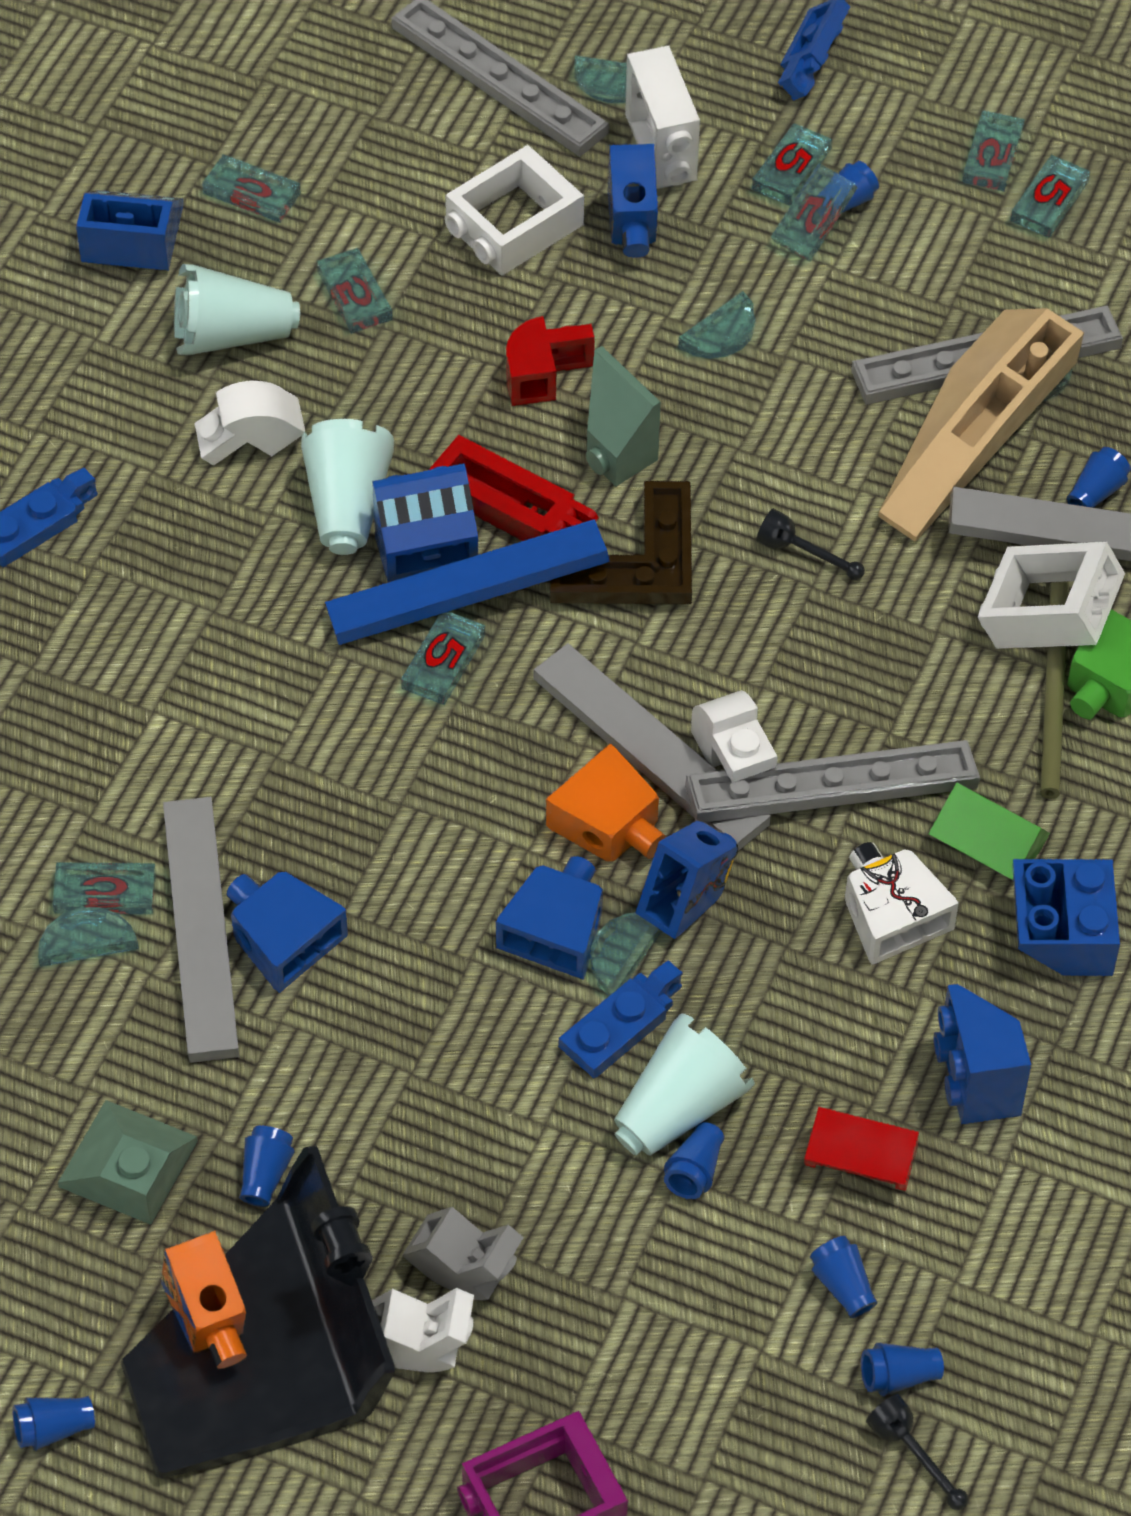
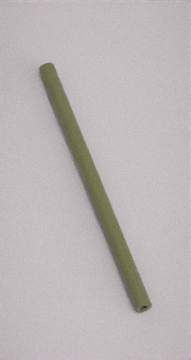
[1040,581,1069,799]

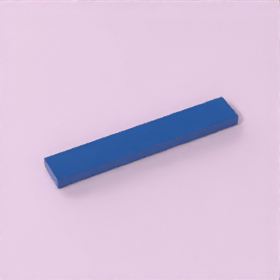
[325,519,610,645]

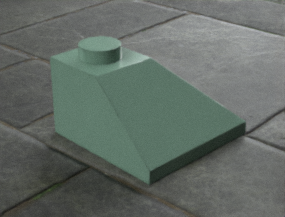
[586,346,661,487]
[58,1100,198,1225]

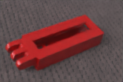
[429,434,599,541]

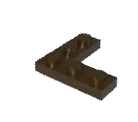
[550,481,692,604]

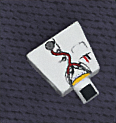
[845,842,959,965]

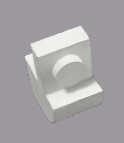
[194,381,305,466]
[691,690,777,783]
[372,1288,474,1372]

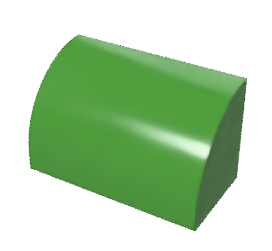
[928,782,1050,880]

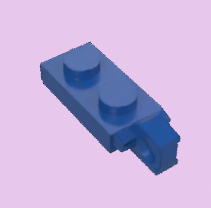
[778,0,850,101]
[0,467,97,567]
[558,960,683,1079]

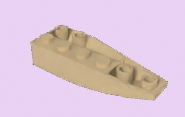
[878,308,1084,542]

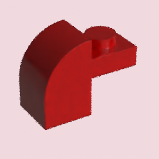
[506,316,595,406]

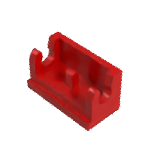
[804,1106,919,1191]

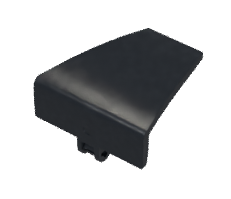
[121,1146,395,1478]

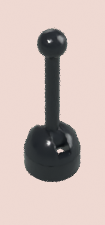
[756,508,865,580]
[866,1394,968,1510]

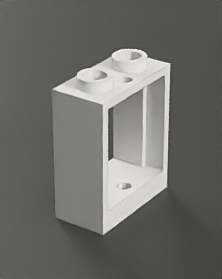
[625,46,700,189]
[445,145,584,276]
[978,542,1125,649]

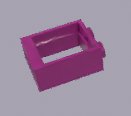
[457,1411,628,1516]

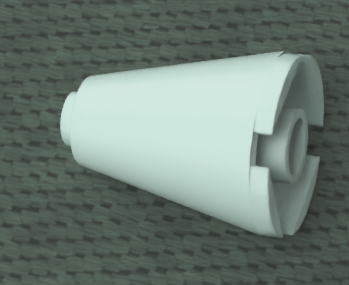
[174,264,300,355]
[301,419,394,555]
[614,1013,755,1155]

